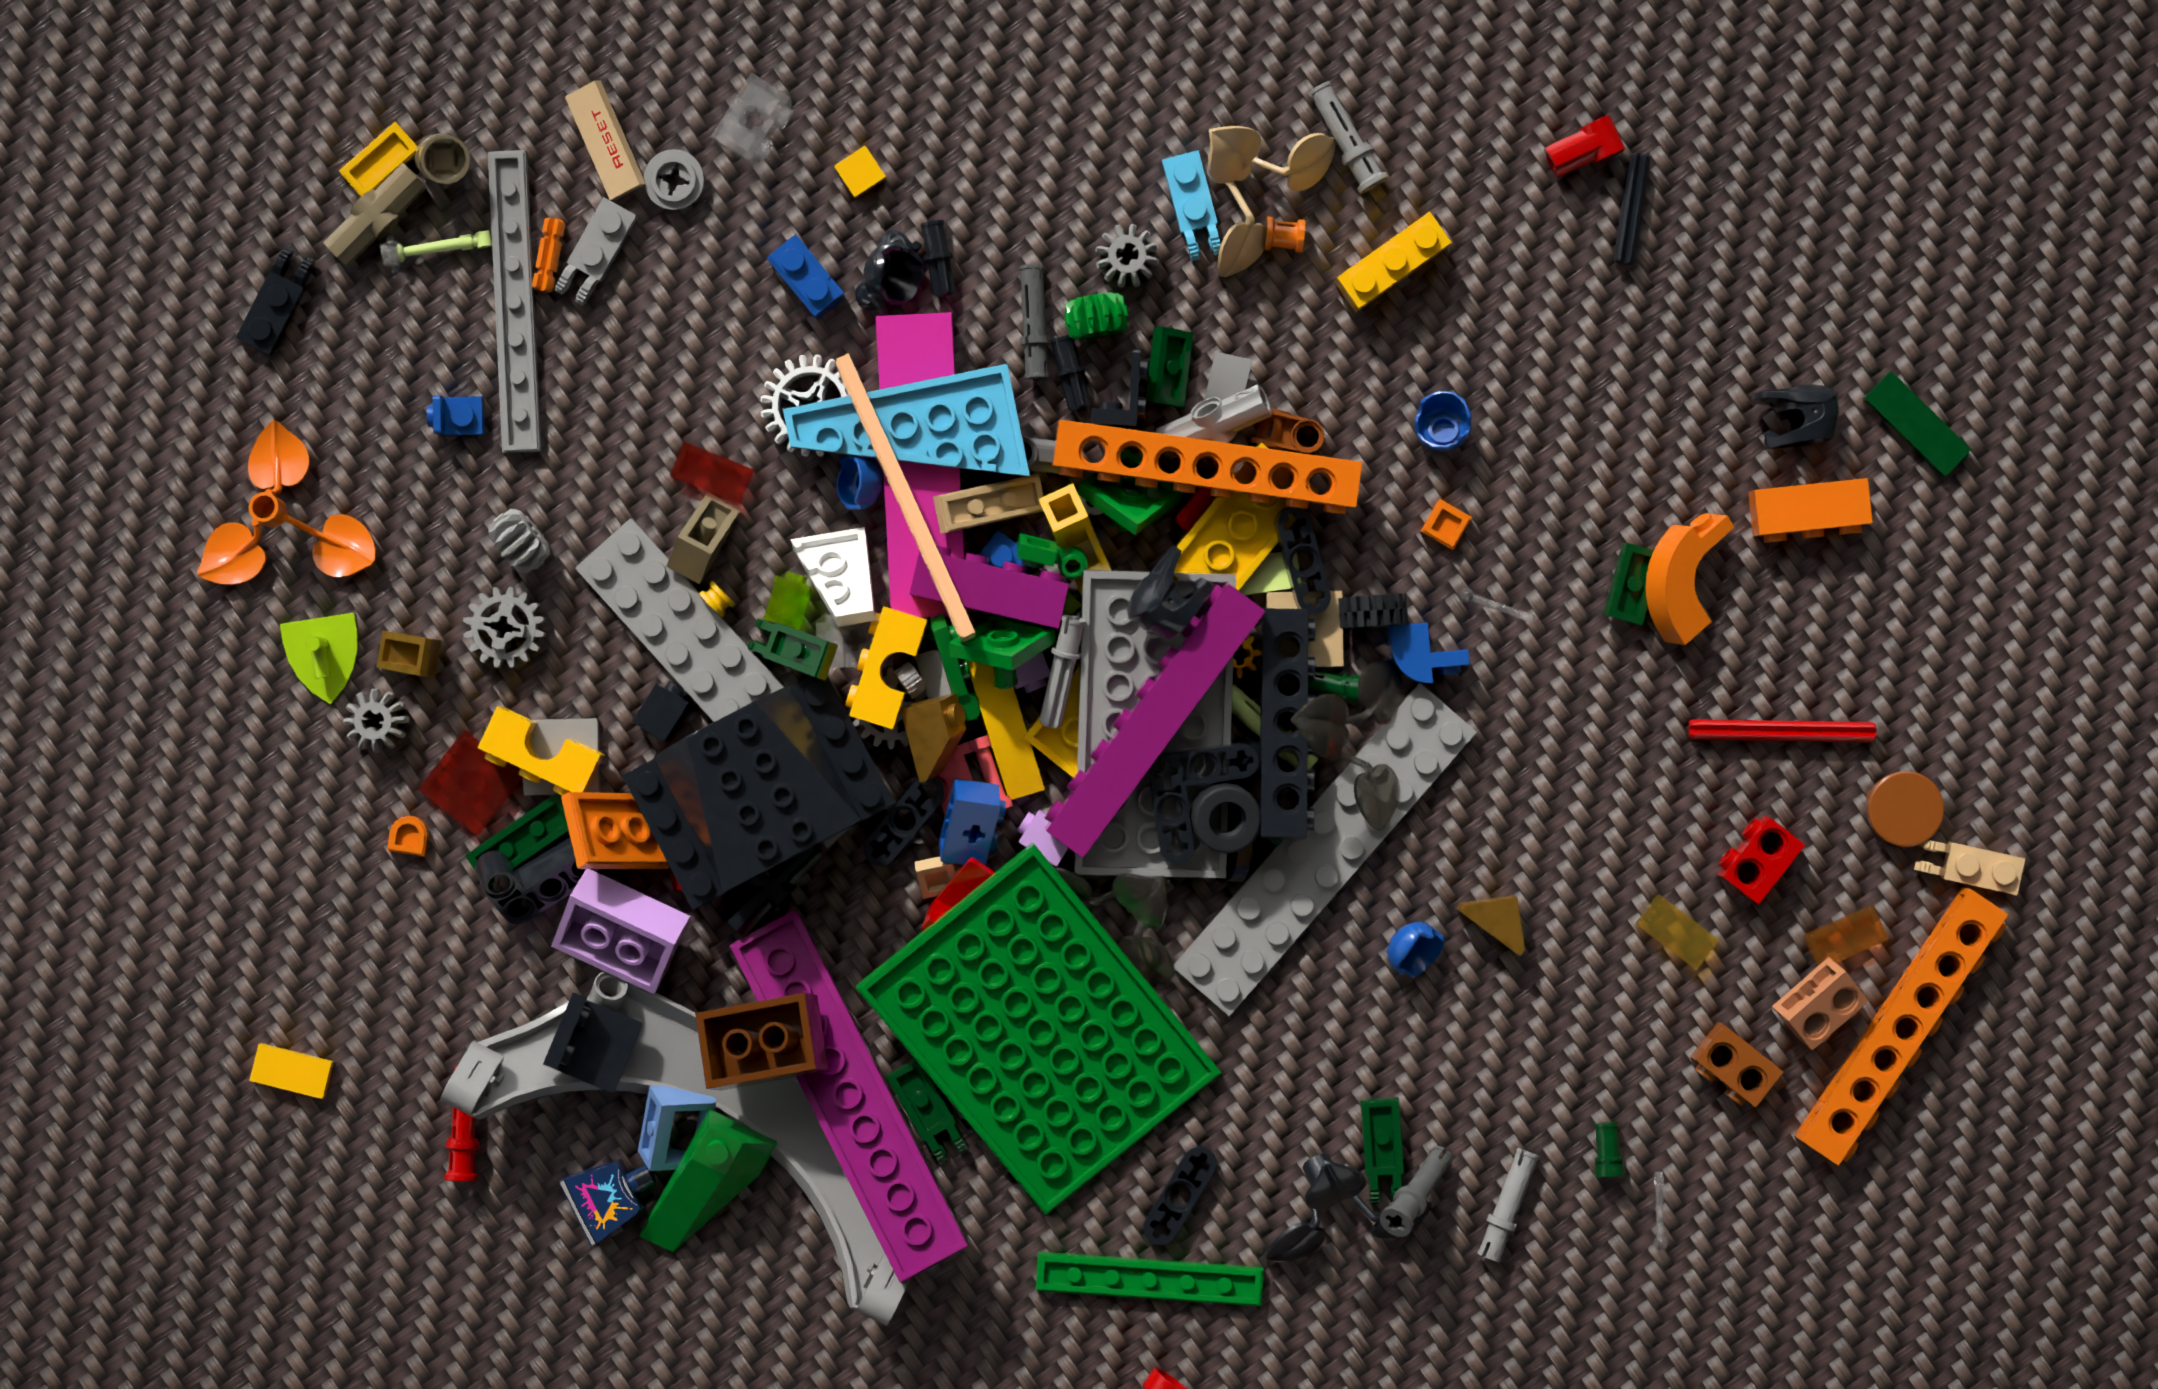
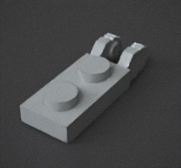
[555,197,638,306]

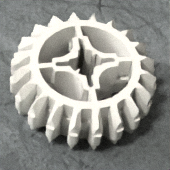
[760,355,849,457]

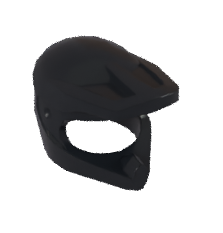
[1752,384,1840,450]
[1127,546,1214,640]

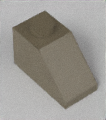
[666,492,741,584]

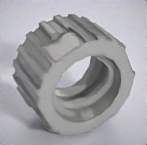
[893,662,927,699]

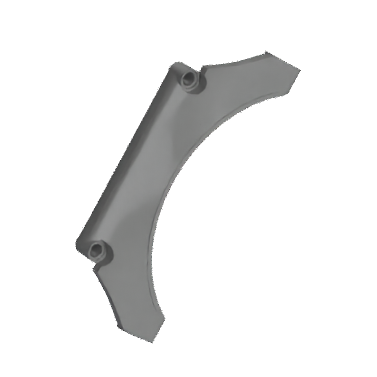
[440,971,910,1326]

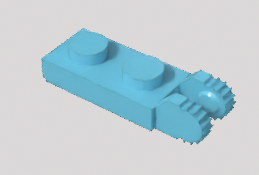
[1162,150,1221,261]

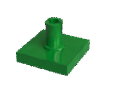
[1077,449,1184,535]
[949,615,1056,689]

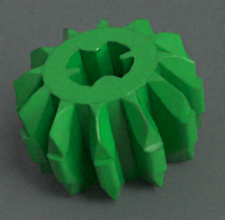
[1064,292,1129,341]

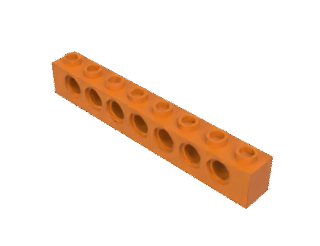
[1052,420,1363,515]
[1794,887,2009,1166]

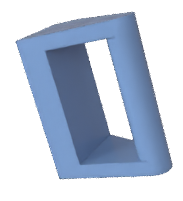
[638,1086,717,1171]

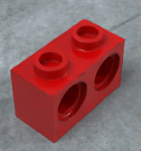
[1717,816,1805,905]

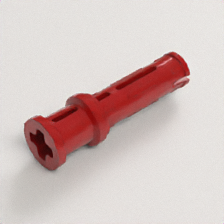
[444,1066,480,1181]

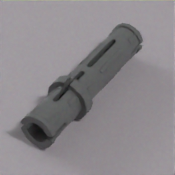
[1019,264,1050,380]

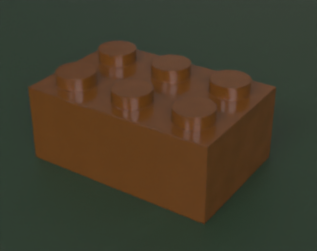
[695,993,829,1091]

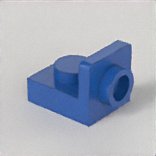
[427,396,485,436]
[979,530,1034,575]

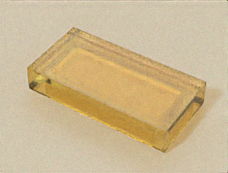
[1635,894,1719,970]

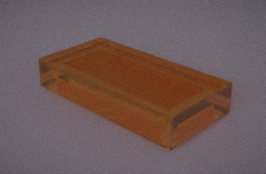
[1802,904,1889,967]

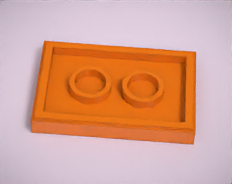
[561,792,670,869]

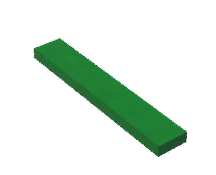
[1035,1251,1264,1306]

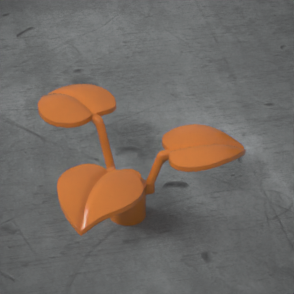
[197,420,376,585]

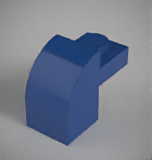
[1387,622,1470,683]

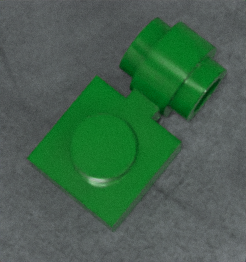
[1016,533,1088,579]

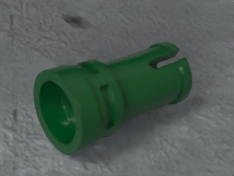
[1308,671,1362,705]
[1594,1122,1625,1177]

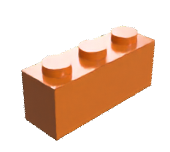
[1748,478,1873,543]

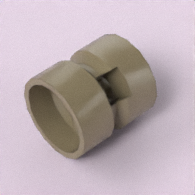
[415,133,470,184]

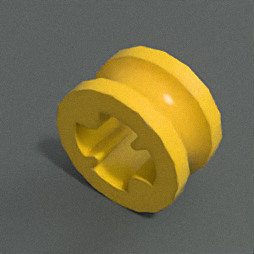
[699,581,736,618]

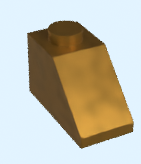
[900,693,966,782]

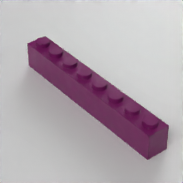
[1044,582,1265,858]

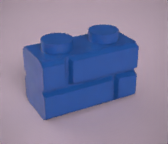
[767,234,846,321]

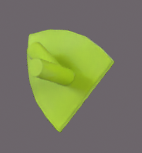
[280,613,358,704]

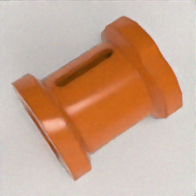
[1264,216,1305,253]

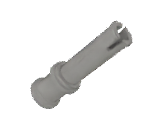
[1308,81,1389,194]

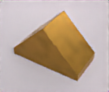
[376,630,441,677]
[1456,895,1525,956]

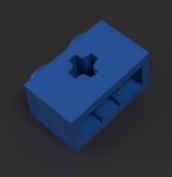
[939,778,1006,866]

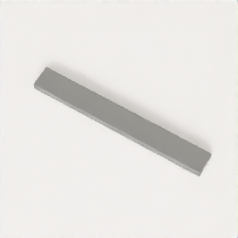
[488,150,542,454]

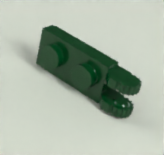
[747,618,838,681]
[886,1058,969,1165]
[1360,1097,1404,1205]

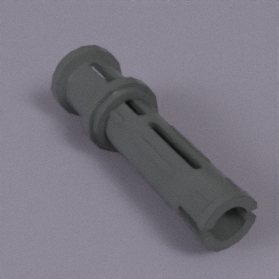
[1380,1146,1453,1237]

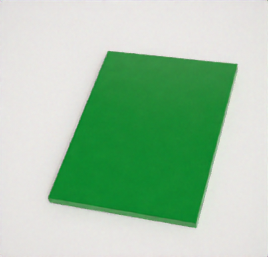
[856,842,1222,1215]

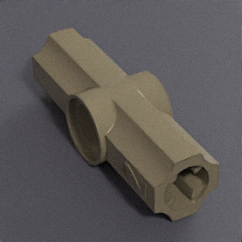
[323,163,428,267]

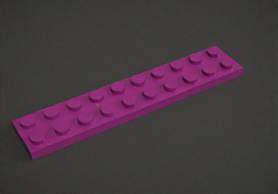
[729,909,970,1283]

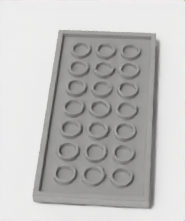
[1074,570,1236,878]

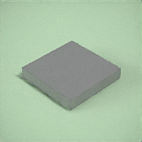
[523,718,601,795]

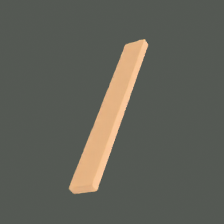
[835,353,975,642]

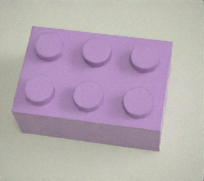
[551,869,690,994]

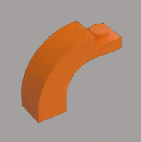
[1646,513,1735,645]

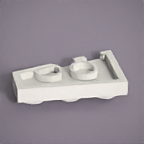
[790,527,876,627]

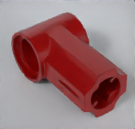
[1544,115,1625,178]

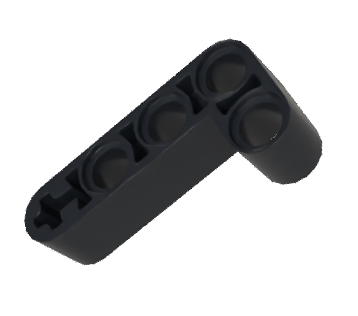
[475,836,609,924]

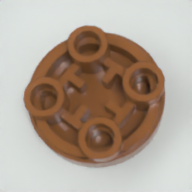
[1866,771,1944,847]

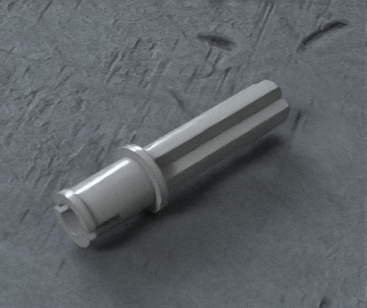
[1040,615,1086,728]

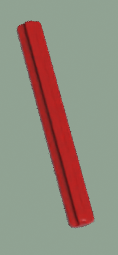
[1688,719,1877,742]

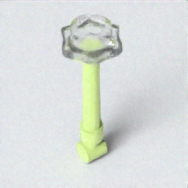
[380,231,492,273]

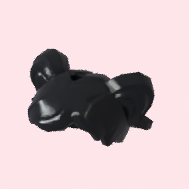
[855,230,925,314]

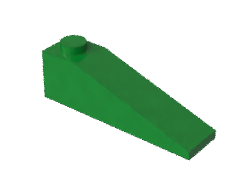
[639,1109,777,1252]

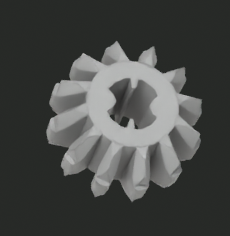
[1095,224,1159,289]
[488,508,551,573]
[343,689,409,753]

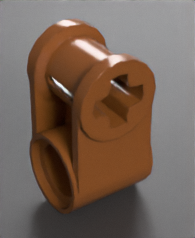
[1250,408,1325,455]

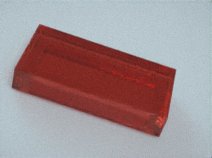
[670,441,755,505]

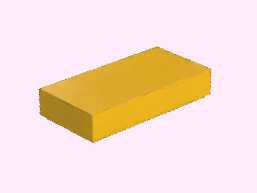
[339,122,418,197]
[249,1043,334,1099]

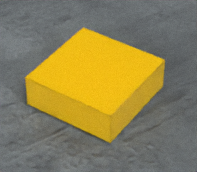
[834,146,886,199]

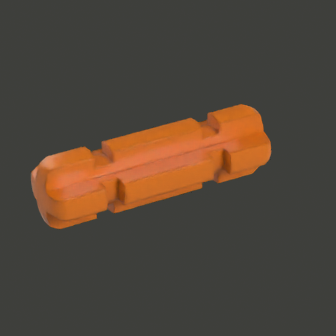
[532,218,565,292]

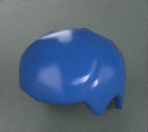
[1414,391,1472,452]
[836,455,884,510]
[1387,922,1445,978]

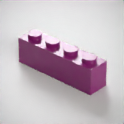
[910,546,1069,629]

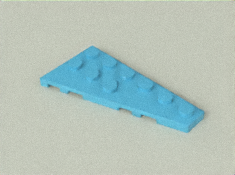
[783,364,1030,477]

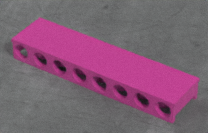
[876,312,968,618]

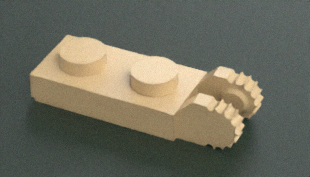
[1914,840,2025,895]

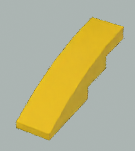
[966,660,1045,800]

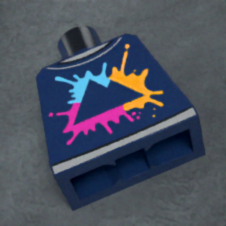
[559,1159,657,1246]

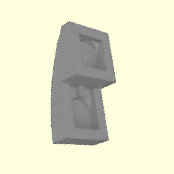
[1204,351,1252,400]

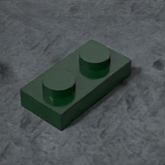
[1146,327,1193,407]
[1603,543,1654,626]

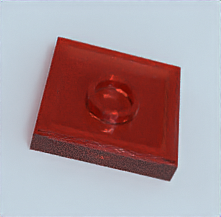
[418,730,523,836]

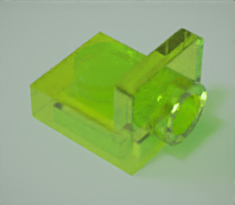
[763,571,814,630]

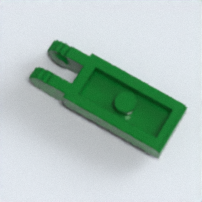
[930,614,981,722]

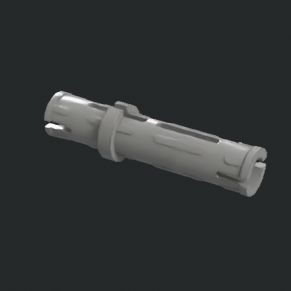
[1477,1147,1540,1262]

